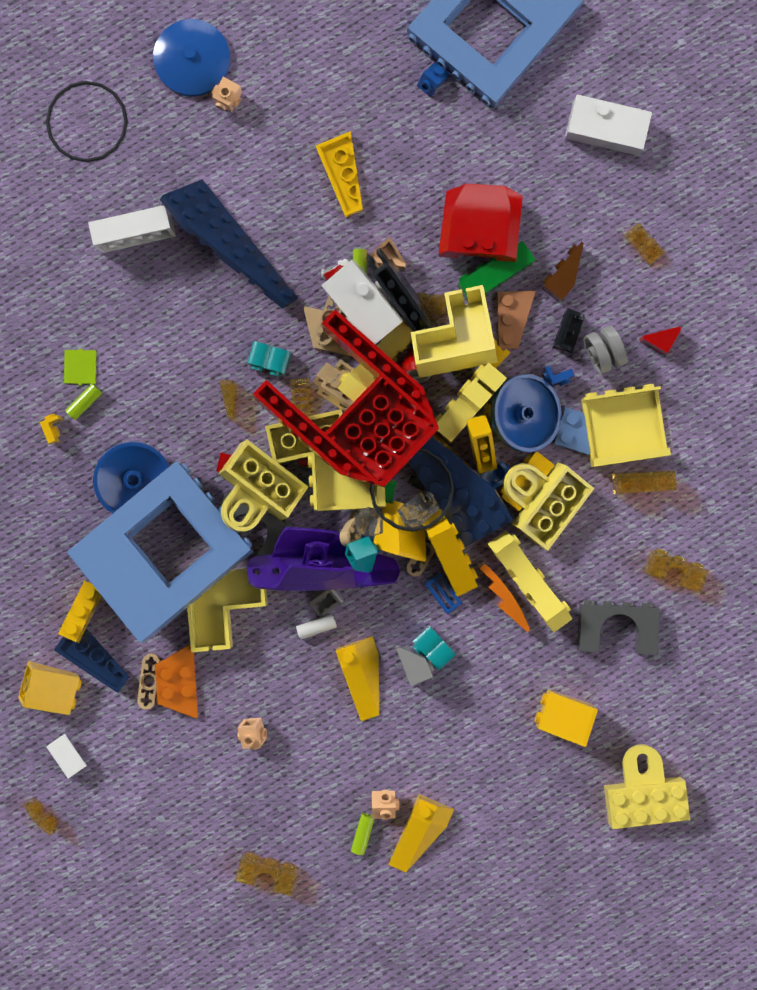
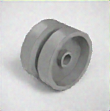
[584,325,627,375]

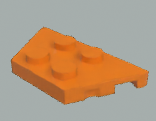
[155,643,198,718]

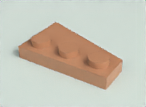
[497,291,536,350]

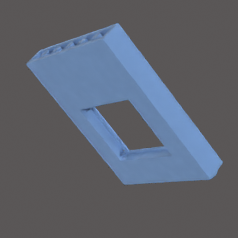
[407,0,584,108]
[67,461,253,644]

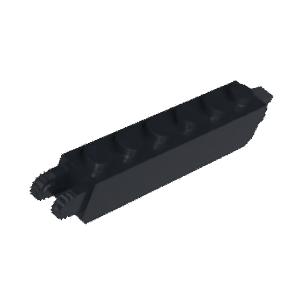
[366,248,462,376]

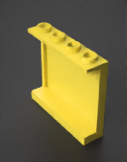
[581,384,671,467]
[308,452,386,512]

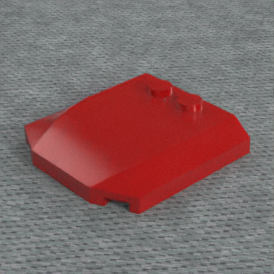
[438,183,523,262]

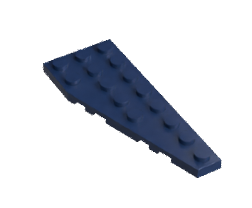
[160,179,298,309]
[408,436,514,547]

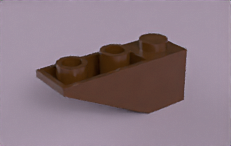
[542,241,584,303]

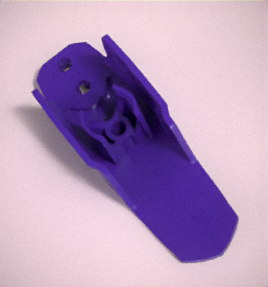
[247,527,400,591]

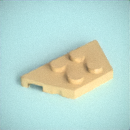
[304,306,351,356]

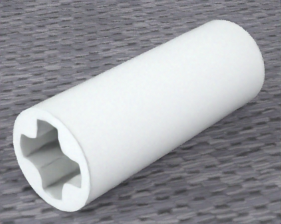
[296,614,337,640]

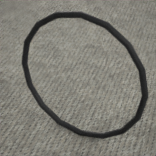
[46,81,128,162]
[369,449,454,532]

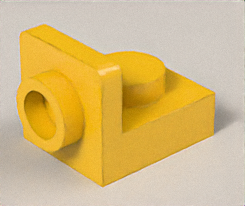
[40,413,63,445]

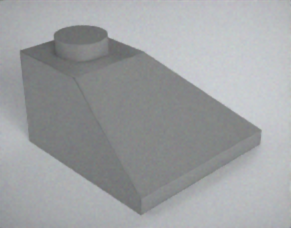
[395,645,434,686]

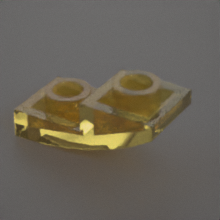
[623,223,665,265]
[416,293,447,315]
[23,797,58,835]

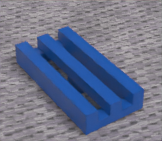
[425,572,463,614]

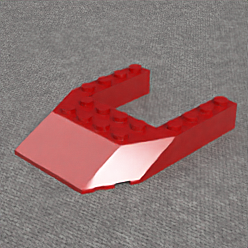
[253,309,439,487]

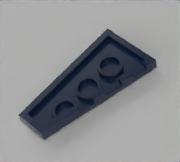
[54,628,130,693]

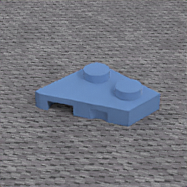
[554,407,590,455]

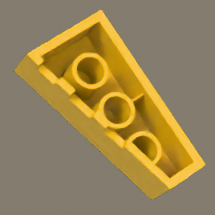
[420,509,478,597]

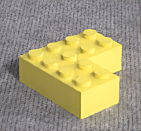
[411,285,498,378]
[435,362,507,444]
[187,568,268,652]

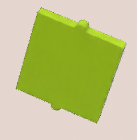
[64,348,97,386]

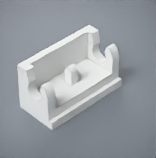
[46,734,87,778]

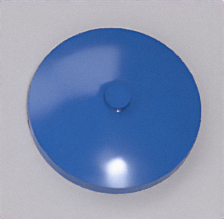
[153,19,230,97]
[491,374,561,452]
[93,441,169,514]

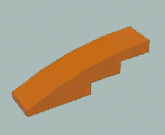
[479,563,530,632]

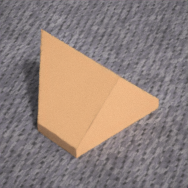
[367,237,406,270]

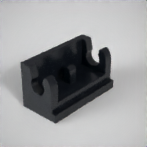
[552,308,585,353]

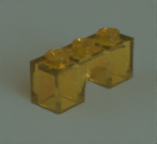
[612,471,676,494]
[643,548,709,593]
[235,852,299,896]

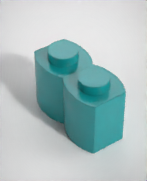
[247,341,292,378]
[412,625,456,670]

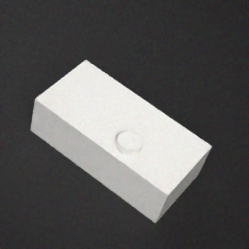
[565,94,652,156]
[88,205,176,253]
[321,259,403,344]

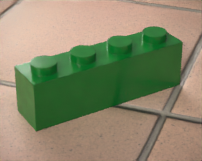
[457,240,536,302]

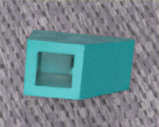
[345,536,378,573]

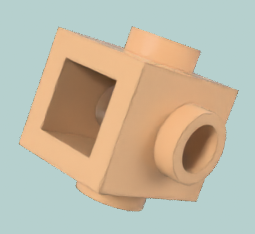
[212,77,242,112]
[238,718,267,750]
[372,790,399,820]

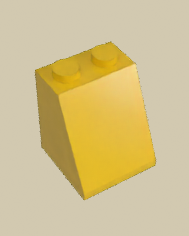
[373,501,426,562]
[18,661,81,715]
[534,689,598,747]

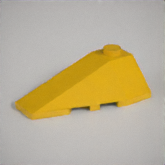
[336,636,379,721]
[388,794,454,873]

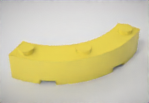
[338,317,413,401]
[488,530,572,633]

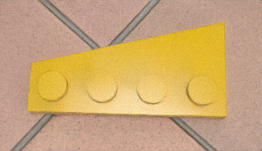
[315,131,363,218]

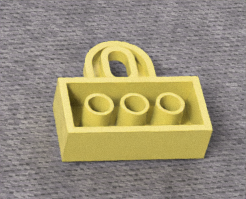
[219,439,308,532]
[504,462,595,551]
[604,744,690,829]

